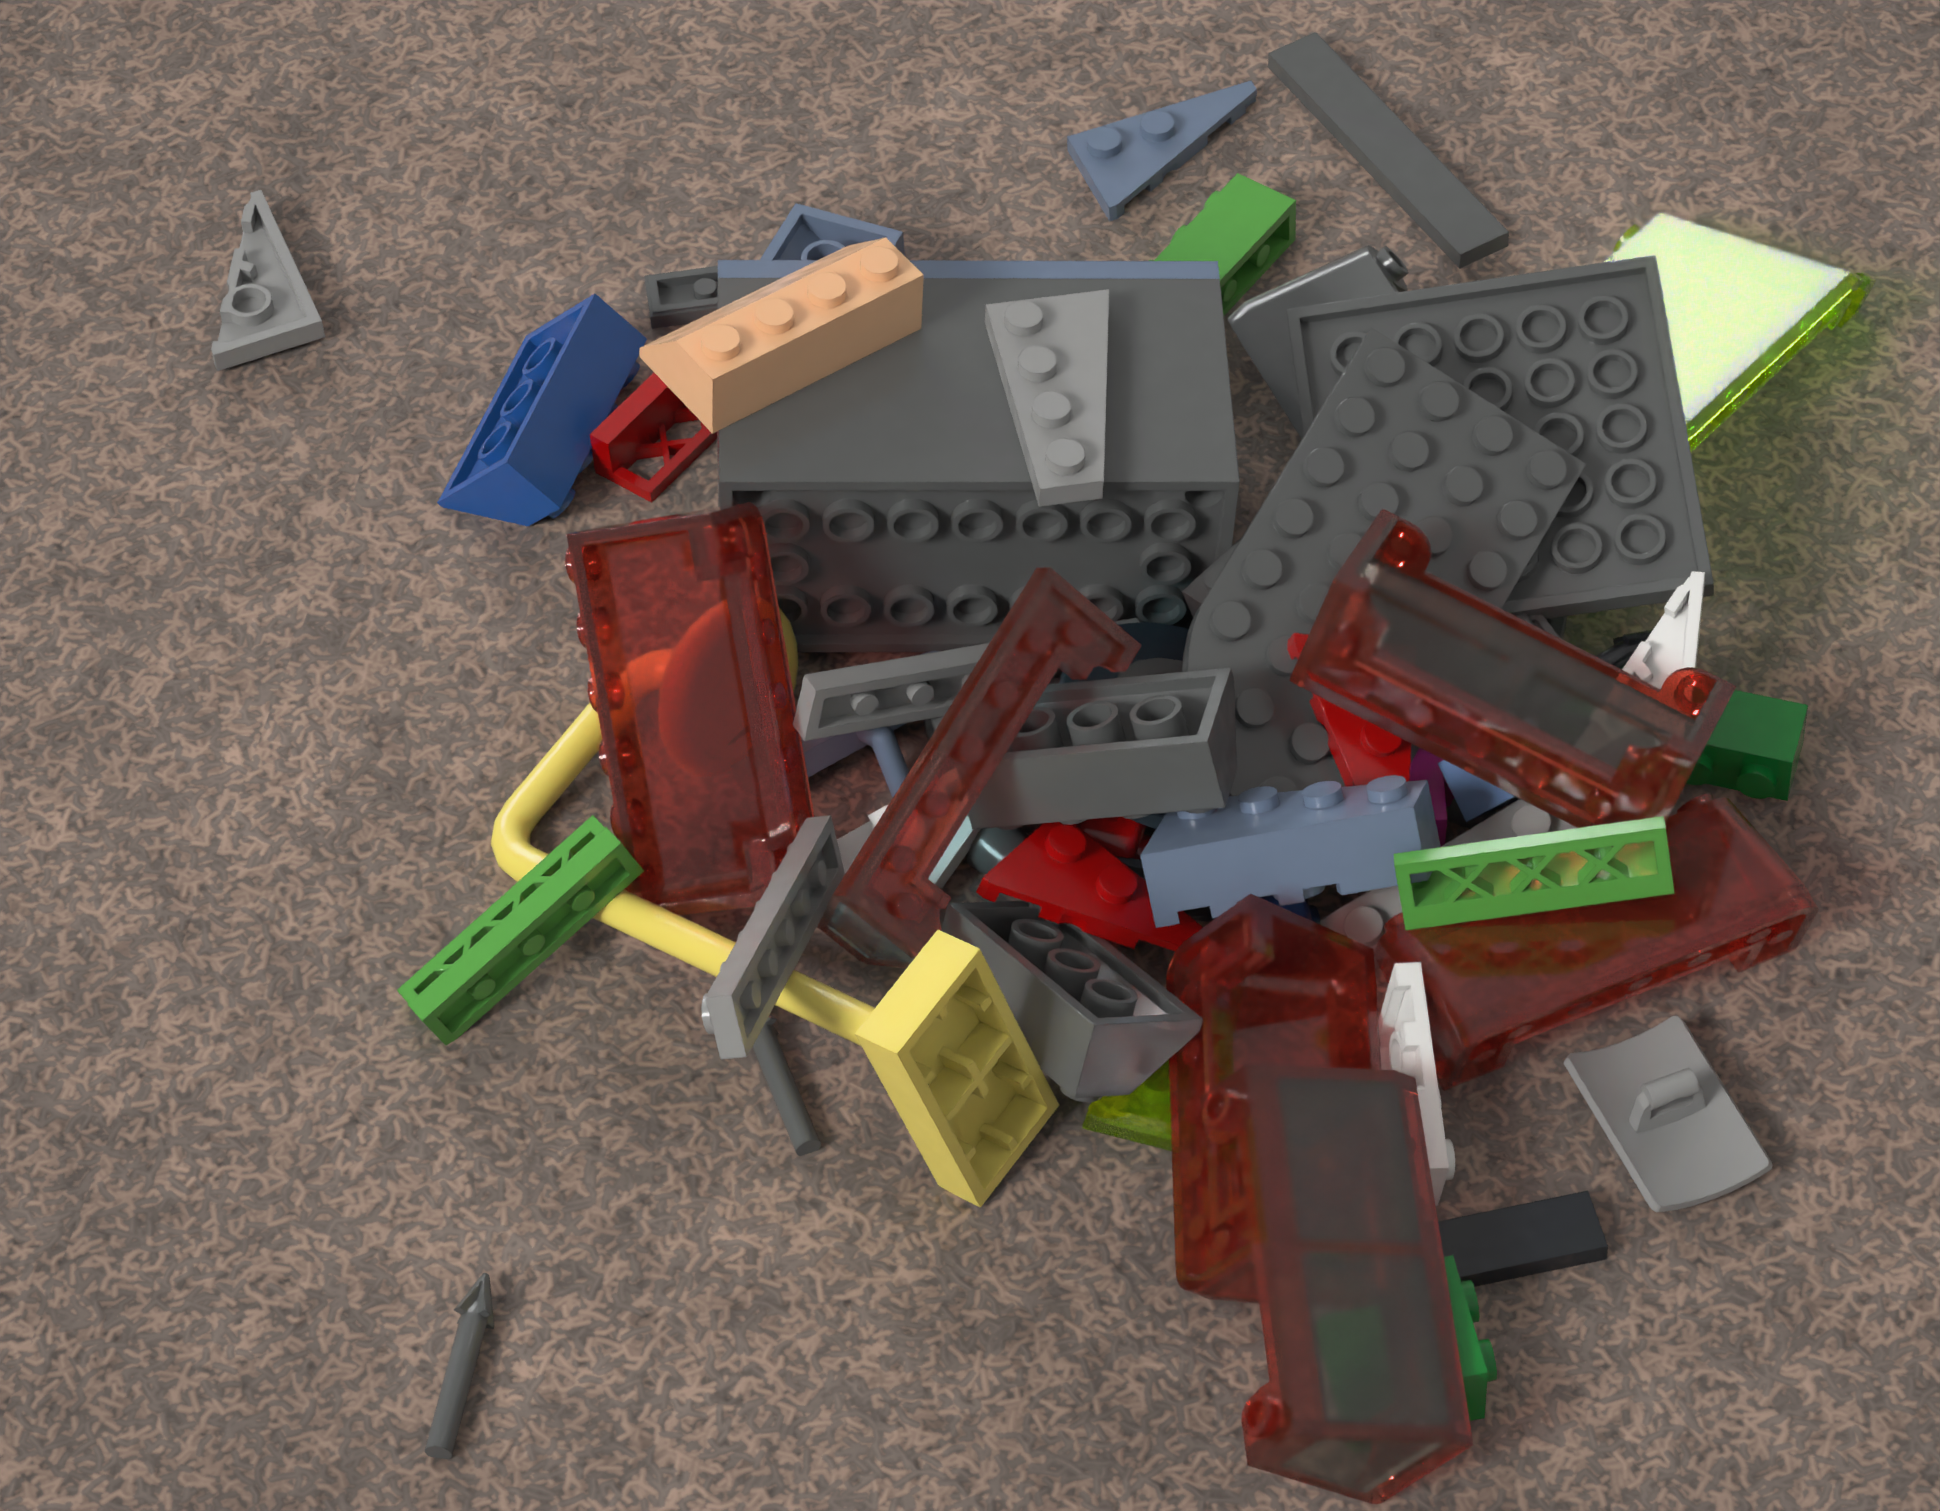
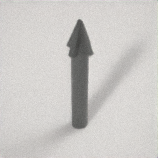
[753,1014,821,1156]
[425,1273,494,1459]

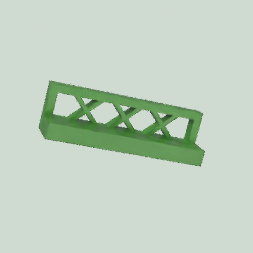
[397,815,644,1046]
[1393,816,1675,930]

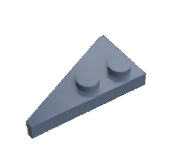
[1067,81,1257,222]

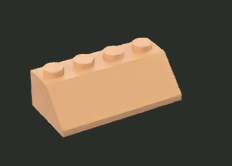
[639,237,924,434]

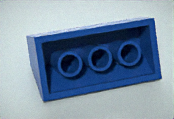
[437,294,647,526]

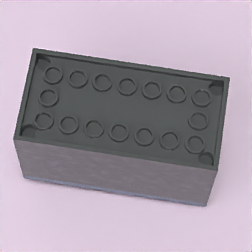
[717,260,1240,652]

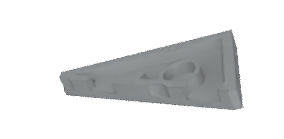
[211,190,325,371]

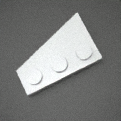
[1371,962,1455,1209]

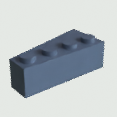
[1140,775,1440,928]

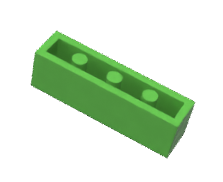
[1149,173,1296,317]

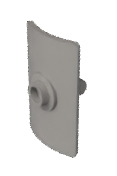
[1564,1016,1773,1212]

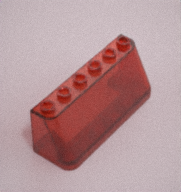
[565,502,815,915]
[1373,793,1819,1091]
[1166,894,1396,1312]

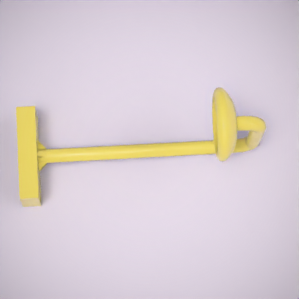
[491,595,1059,1208]

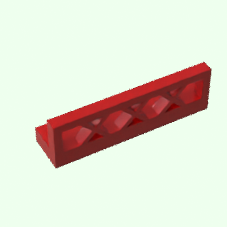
[590,373,717,503]

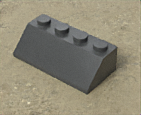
[953,667,1237,830]
[941,901,1203,1102]

